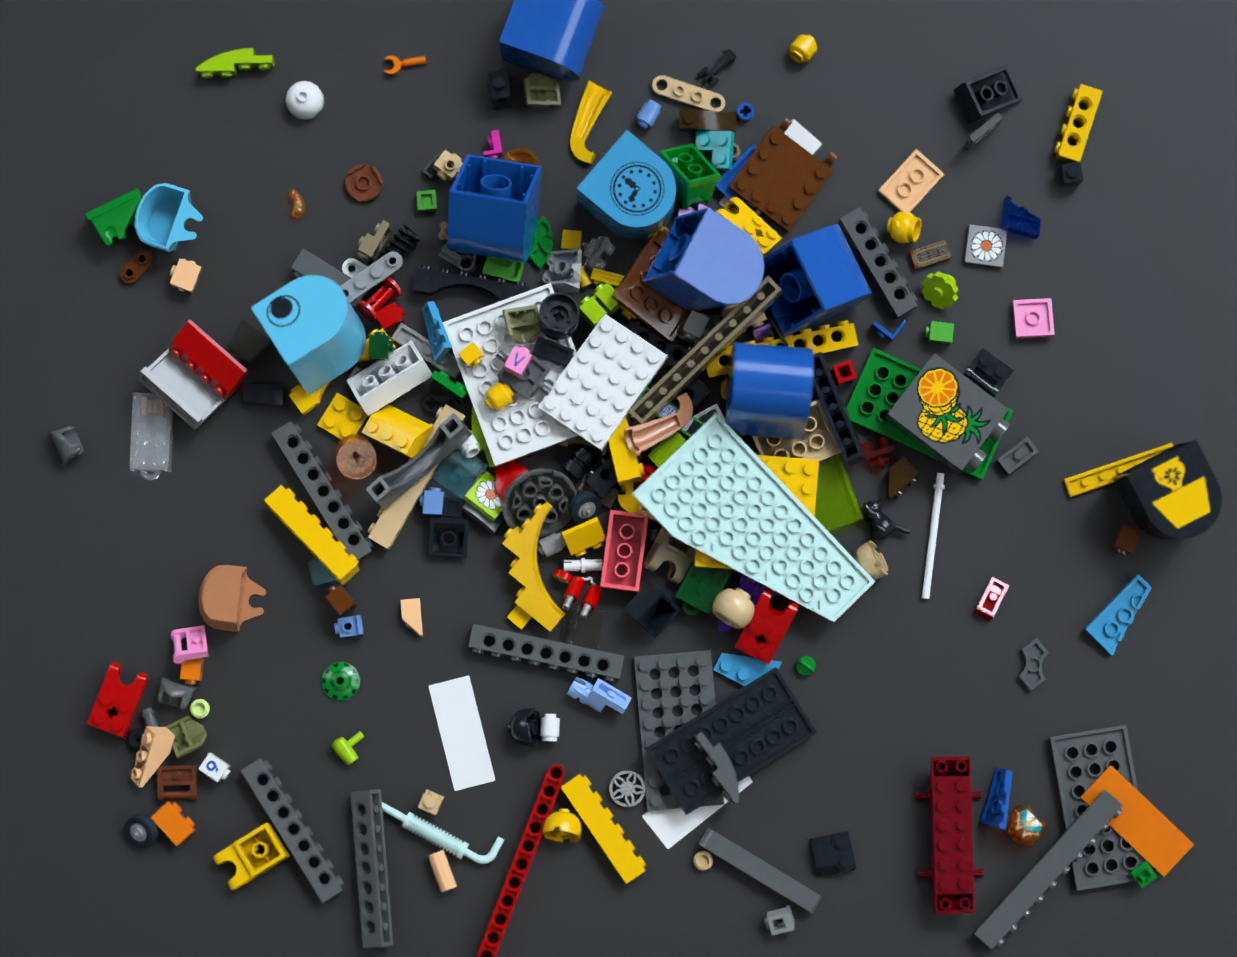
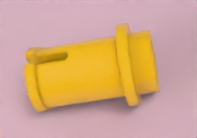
[580,265,592,289]

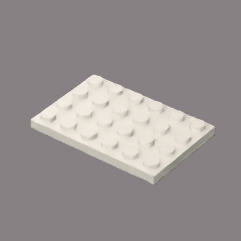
[538,315,668,451]

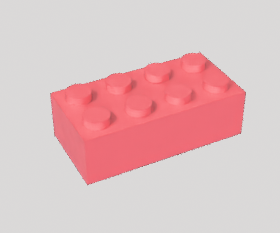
[600,510,648,593]

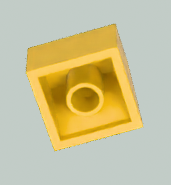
[562,517,606,558]

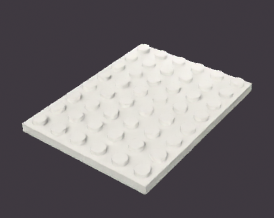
[443,283,579,467]

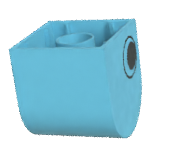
[251,275,366,395]

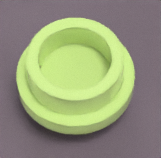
[190,699,210,718]

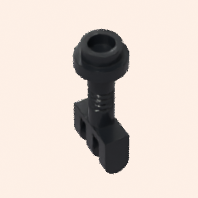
[697,49,737,89]

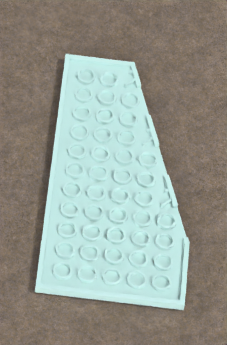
[632,413,875,622]

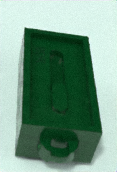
[675,560,733,616]

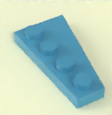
[1084,574,1152,656]

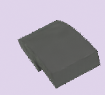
[461,501,505,533]

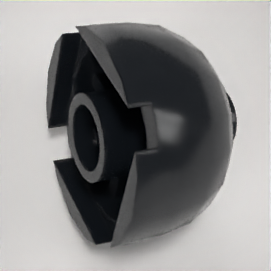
[508,708,541,747]

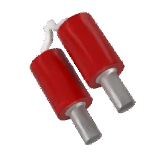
[562,576,603,619]

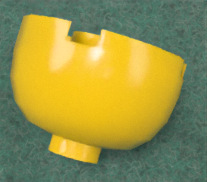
[542,809,581,843]

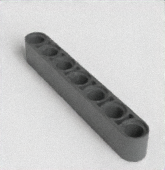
[698,828,822,913]

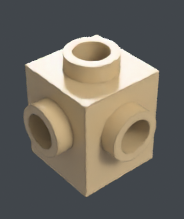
[432,150,463,182]

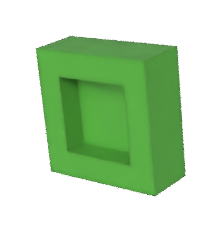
[416,190,437,211]

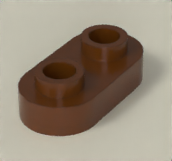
[120,250,153,284]

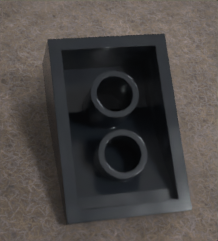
[953,65,1023,123]

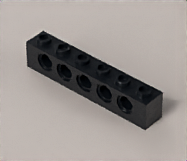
[813,352,867,467]

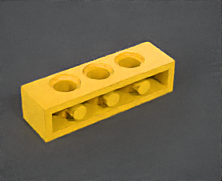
[1054,84,1103,163]

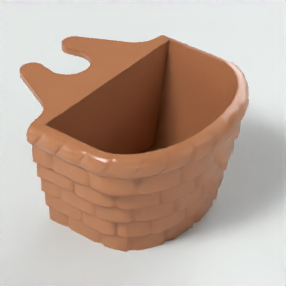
[198,565,266,632]

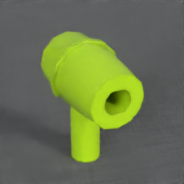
[332,731,364,766]

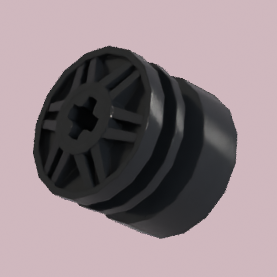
[538,293,579,340]

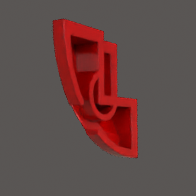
[494,460,528,501]

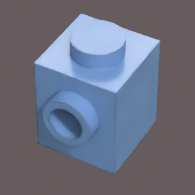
[420,487,445,516]

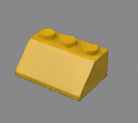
[362,405,434,459]

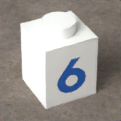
[199,753,231,782]

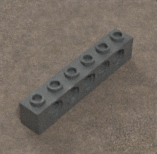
[839,207,918,319]

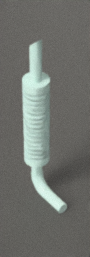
[382,802,504,864]

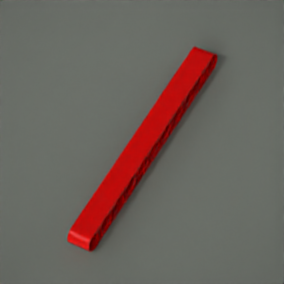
[477,764,565,957]

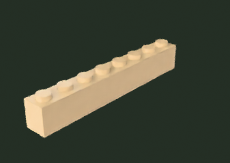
[367,404,466,550]

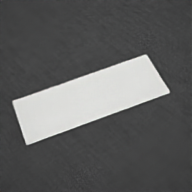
[428,675,495,791]
[642,776,753,849]

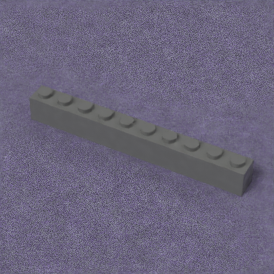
[974,789,1123,949]

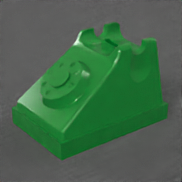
[659,144,721,209]
[85,188,143,246]

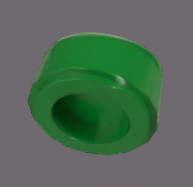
[796,656,816,676]

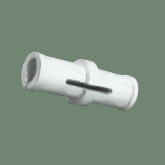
[563,558,603,573]

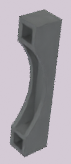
[366,413,472,509]

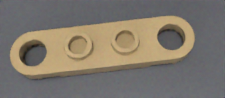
[652,76,725,112]

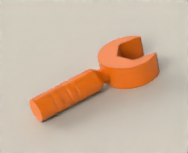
[384,55,426,76]

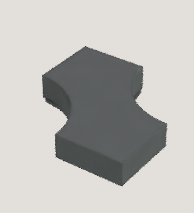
[1018,638,1049,692]

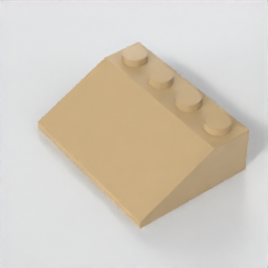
[750,399,841,462]

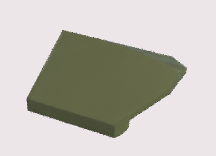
[523,73,561,108]
[502,305,541,344]
[166,716,207,758]

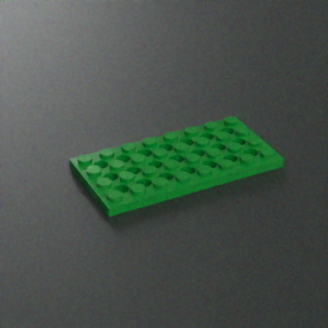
[846,348,1013,480]

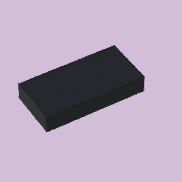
[531,336,574,368]

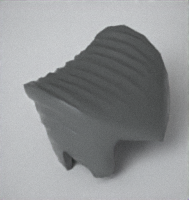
[49,426,84,466]
[157,677,197,710]

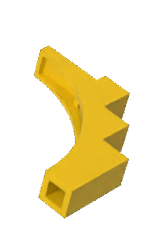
[502,502,565,631]

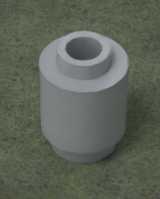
[537,532,567,558]

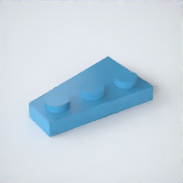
[713,653,782,686]

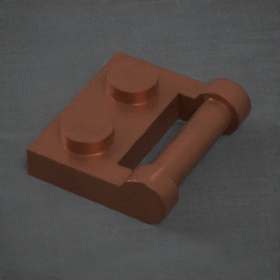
[157,765,198,801]

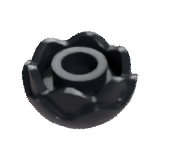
[126,728,145,752]

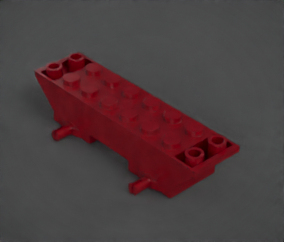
[915,756,984,914]

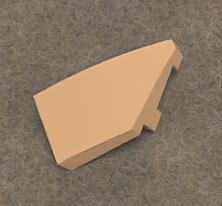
[401,598,423,637]

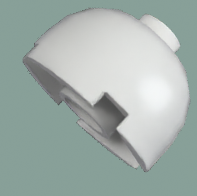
[286,81,324,120]

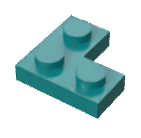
[695,131,734,170]

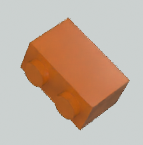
[151,801,196,846]

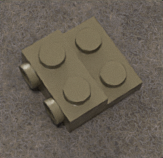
[357,220,392,263]

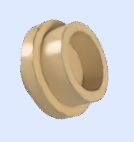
[694,851,713,871]

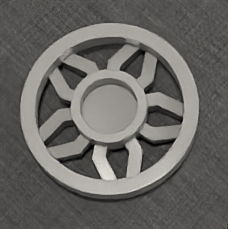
[609,771,645,807]

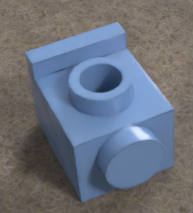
[334,615,364,638]

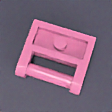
[171,625,208,664]

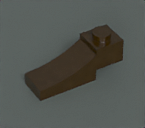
[679,109,736,132]

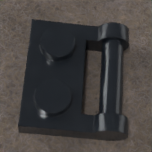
[963,348,1014,398]

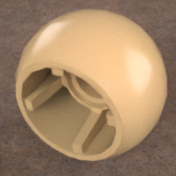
[712,588,755,629]

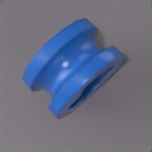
[737,103,754,121]

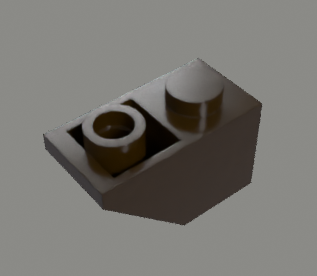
[887,456,919,500]

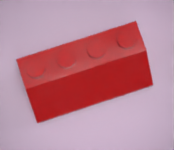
[169,320,247,400]

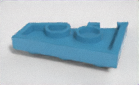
[422,301,452,362]

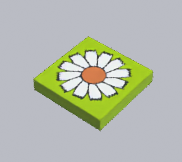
[463,471,502,522]

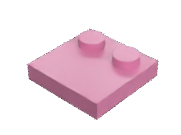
[1012,298,1055,339]

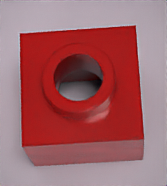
[832,360,857,385]

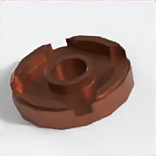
[345,164,383,202]

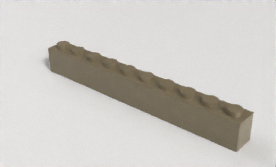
[629,276,783,424]

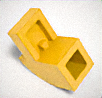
[618,483,642,514]

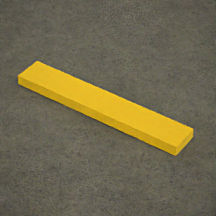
[1063,443,1173,498]

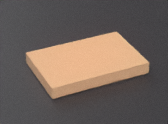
[878,149,944,212]

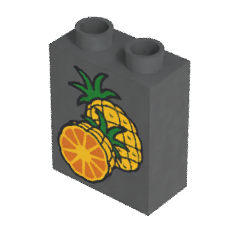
[885,353,1010,474]

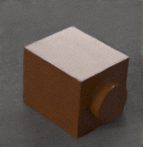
[1112,524,1141,556]

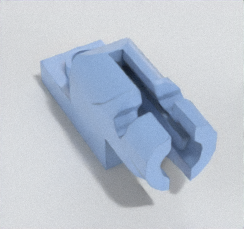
[567,677,631,714]

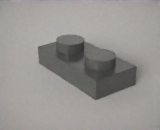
[997,436,1039,475]

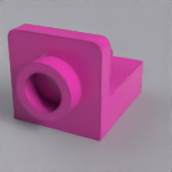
[483,130,503,159]

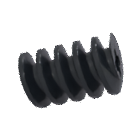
[379,224,420,265]

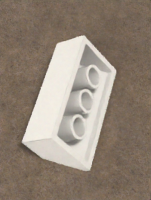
[347,340,432,416]

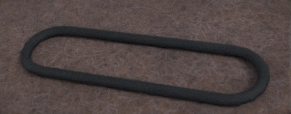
[764,309,789,347]

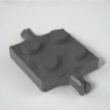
[496,350,552,400]

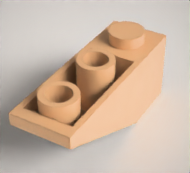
[131,726,175,787]

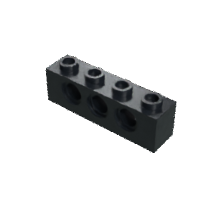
[627,320,693,369]

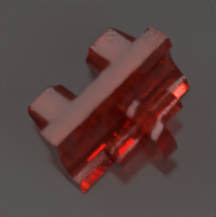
[861,436,895,470]

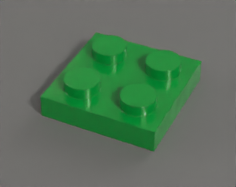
[431,370,468,402]

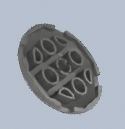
[502,468,577,537]

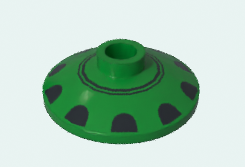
[322,662,360,701]

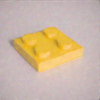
[317,393,368,445]

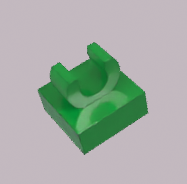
[1129,861,1157,888]

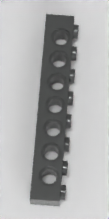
[271,421,373,561]
[468,624,624,682]
[241,758,345,903]
[351,789,393,948]

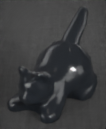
[859,500,911,540]

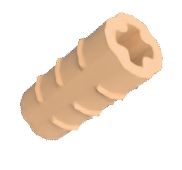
[428,850,457,892]

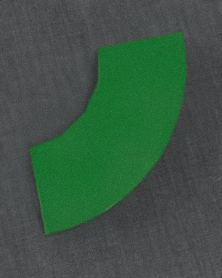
[529,216,553,270]

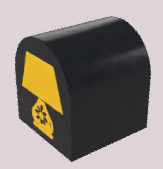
[1112,440,1222,539]

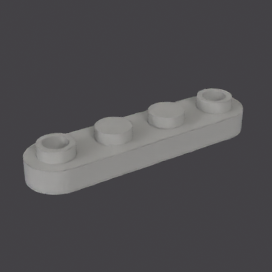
[340,252,403,303]

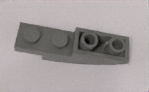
[694,732,739,804]

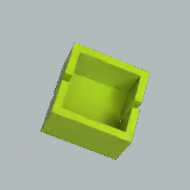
[579,282,621,329]

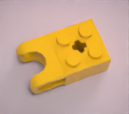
[715,197,782,258]
[212,823,290,890]

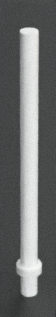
[922,473,945,599]

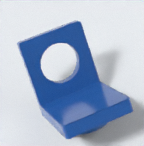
[871,320,906,342]

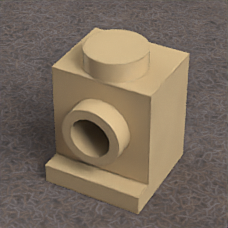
[418,789,444,815]

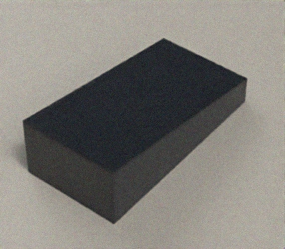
[422,154,440,180]

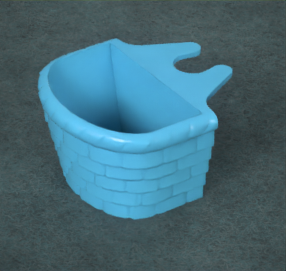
[134,183,203,252]

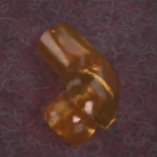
[287,189,306,218]

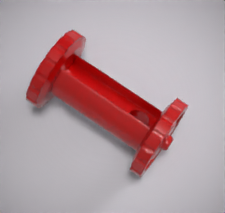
[356,277,402,322]

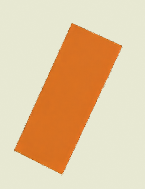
[1081,765,1194,876]

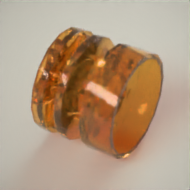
[335,434,377,479]

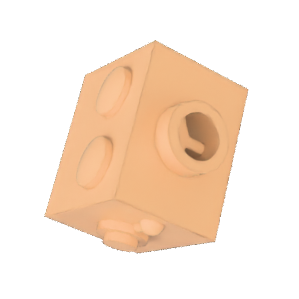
[170,258,202,293]

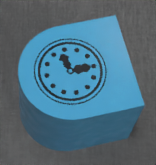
[577,130,676,240]

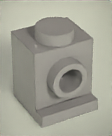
[764,905,795,935]

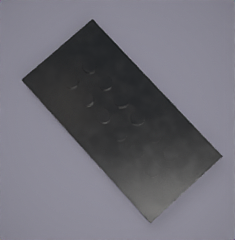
[645,667,817,815]

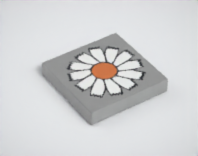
[964,225,1007,268]

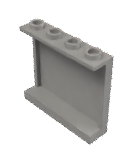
[138,347,226,430]

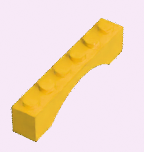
[289,328,397,415]

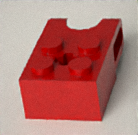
[735,588,799,665]
[87,662,149,738]

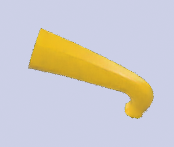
[570,80,613,164]

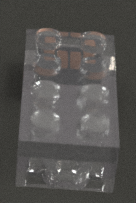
[130,393,174,481]

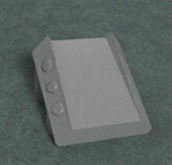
[543,249,582,293]

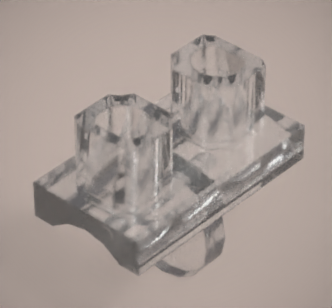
[582,236,616,270]

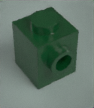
[369,332,393,361]

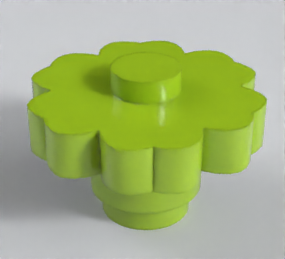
[921,272,958,309]

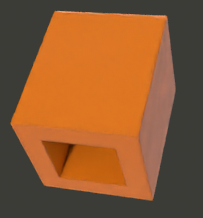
[180,658,204,685]

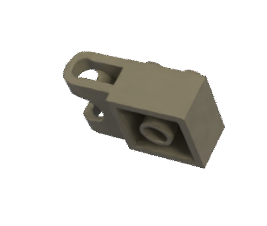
[643,526,696,584]

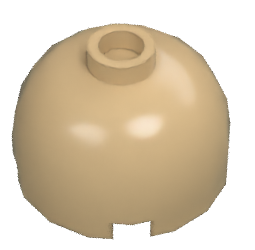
[854,541,889,580]

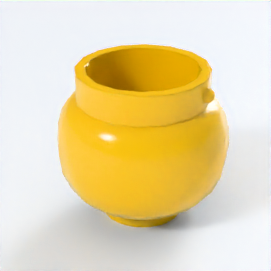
[887,211,921,244]

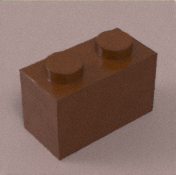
[325,585,357,617]

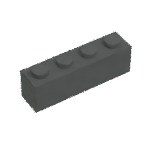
[291,249,369,310]

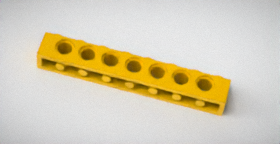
[706,320,858,378]

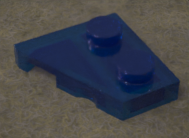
[1001,196,1041,239]

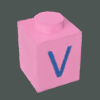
[504,346,532,379]

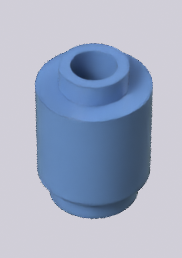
[636,99,661,129]

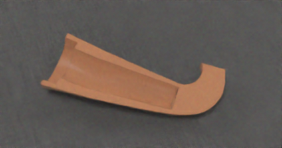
[624,392,693,455]

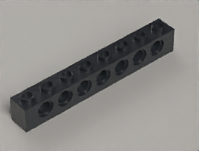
[585,377,711,499]

